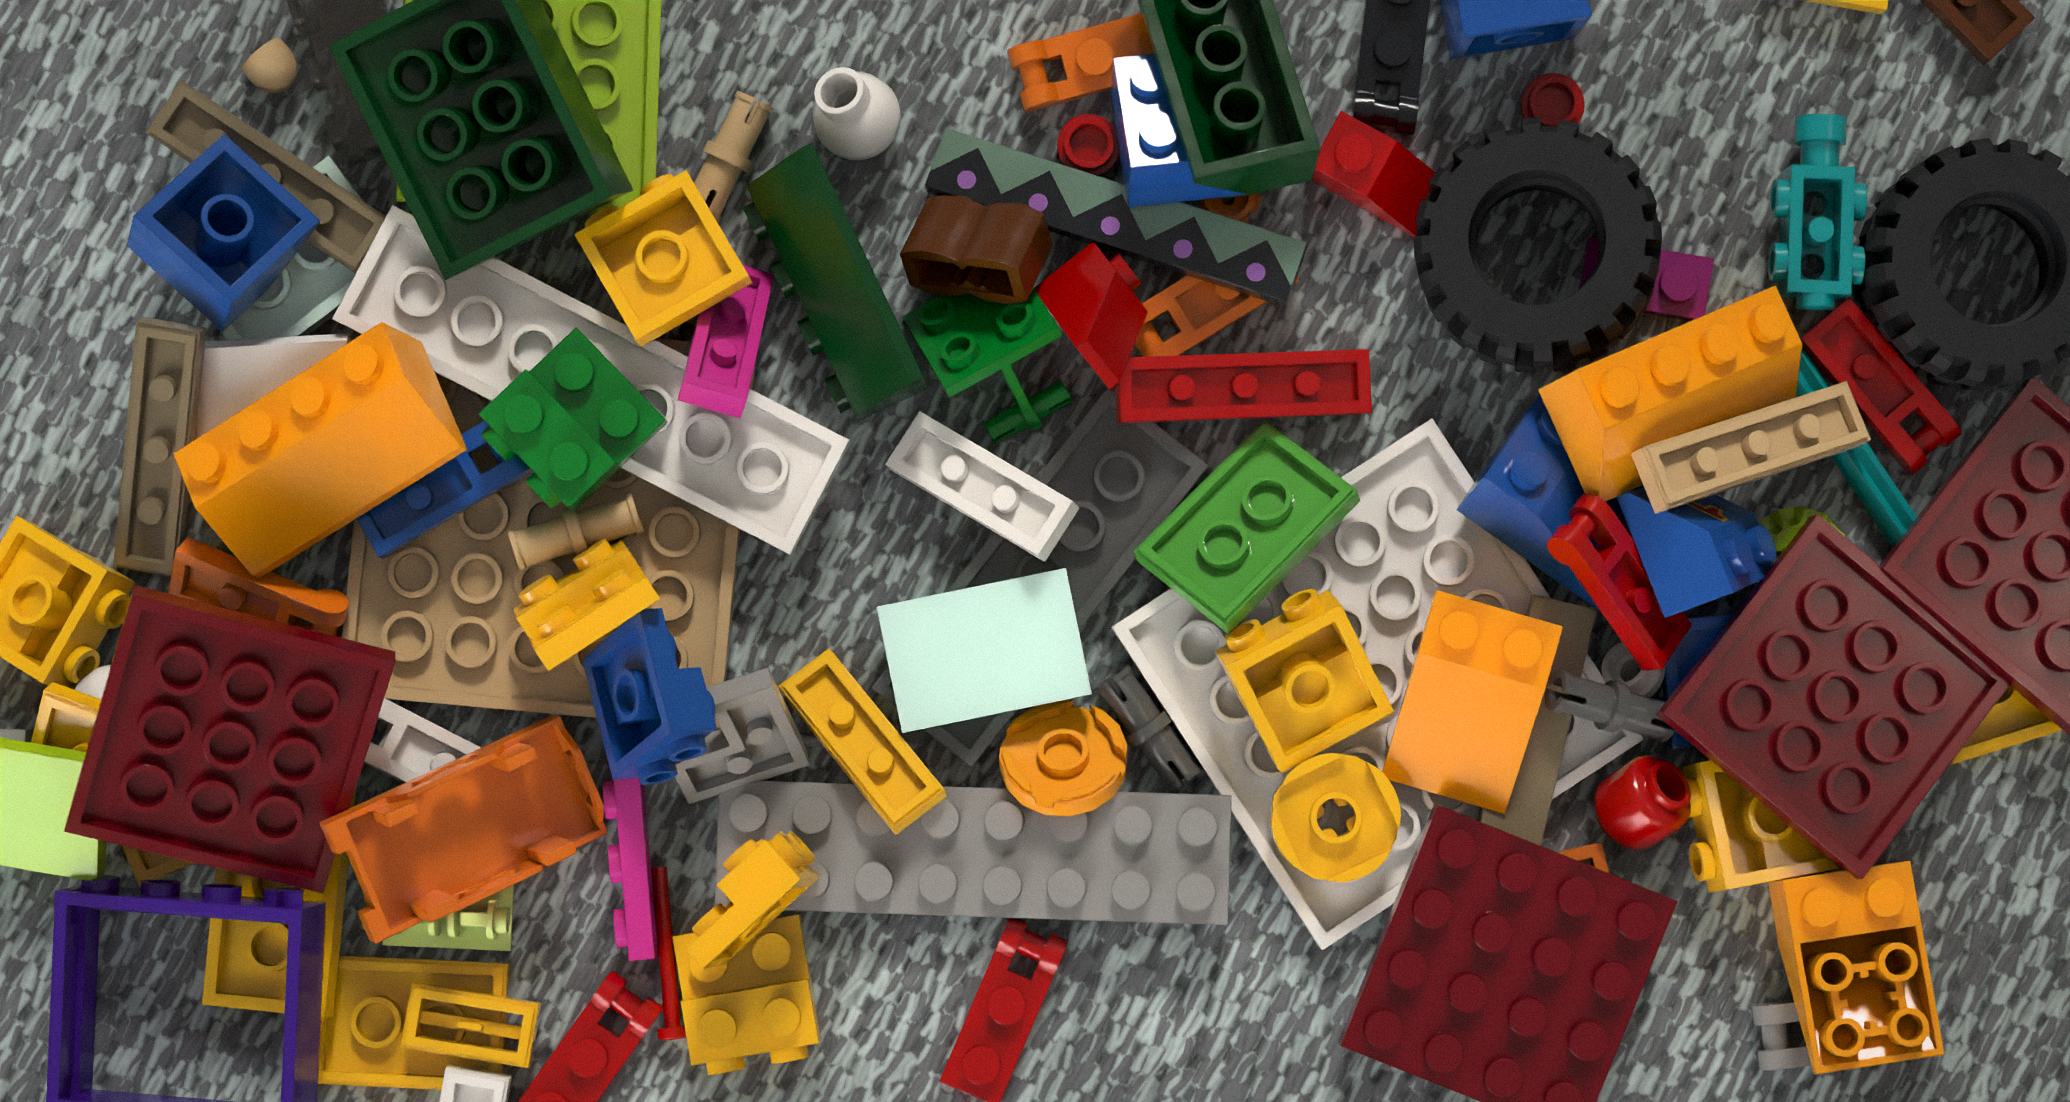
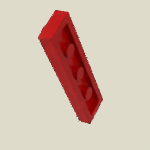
[1115,349,1372,424]

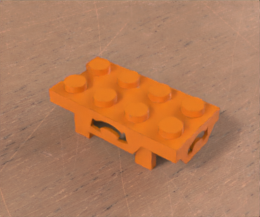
[319,715,608,944]

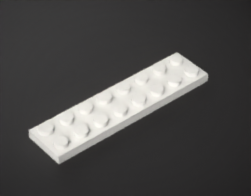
[332,205,850,556]

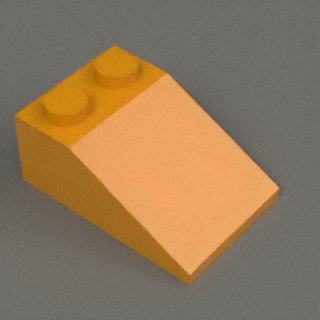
[1382,590,1563,814]

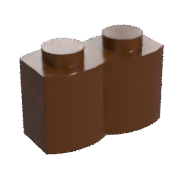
[900,196,1053,304]

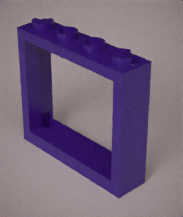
[46,875,326,1102]

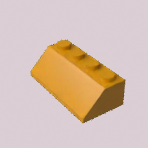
[1538,285,1802,502]
[173,322,468,578]

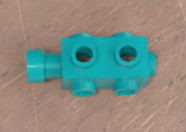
[1768,114,1867,310]

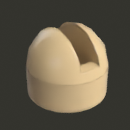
[241,37,297,93]

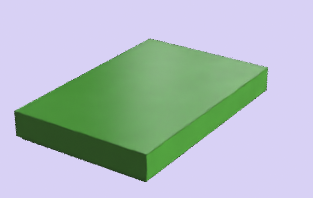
[1134,420,1360,634]

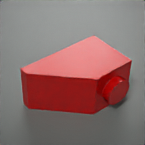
[1311,111,1435,237]
[1034,241,1148,390]

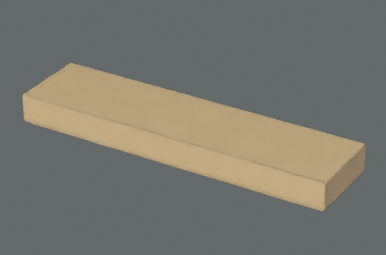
[1631,381,1871,514]

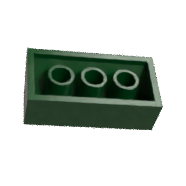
[1138,0,1320,195]
[743,143,927,422]

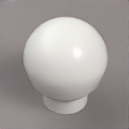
[813,67,901,160]

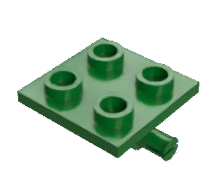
[902,288,1073,446]

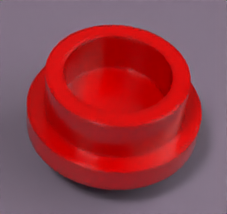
[1520,73,1585,127]
[1057,114,1119,176]

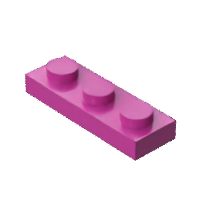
[678,265,774,418]
[603,778,659,961]

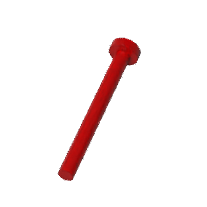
[651,867,686,1040]

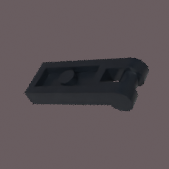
[1351,0,1430,135]

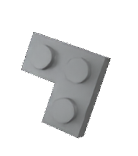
[675,668,810,804]

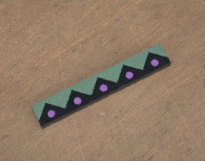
[925,128,1307,307]

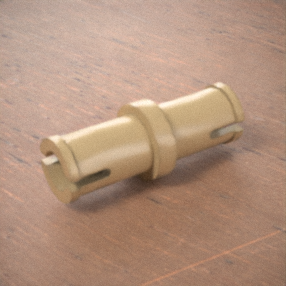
[694,90,774,223]
[508,493,644,571]

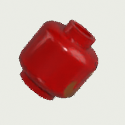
[1594,755,1691,851]

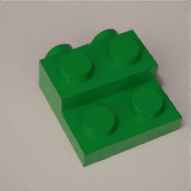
[479,327,668,511]

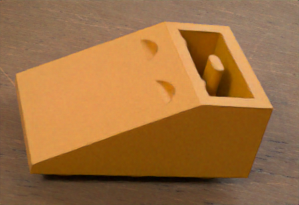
[1768,861,1945,1074]

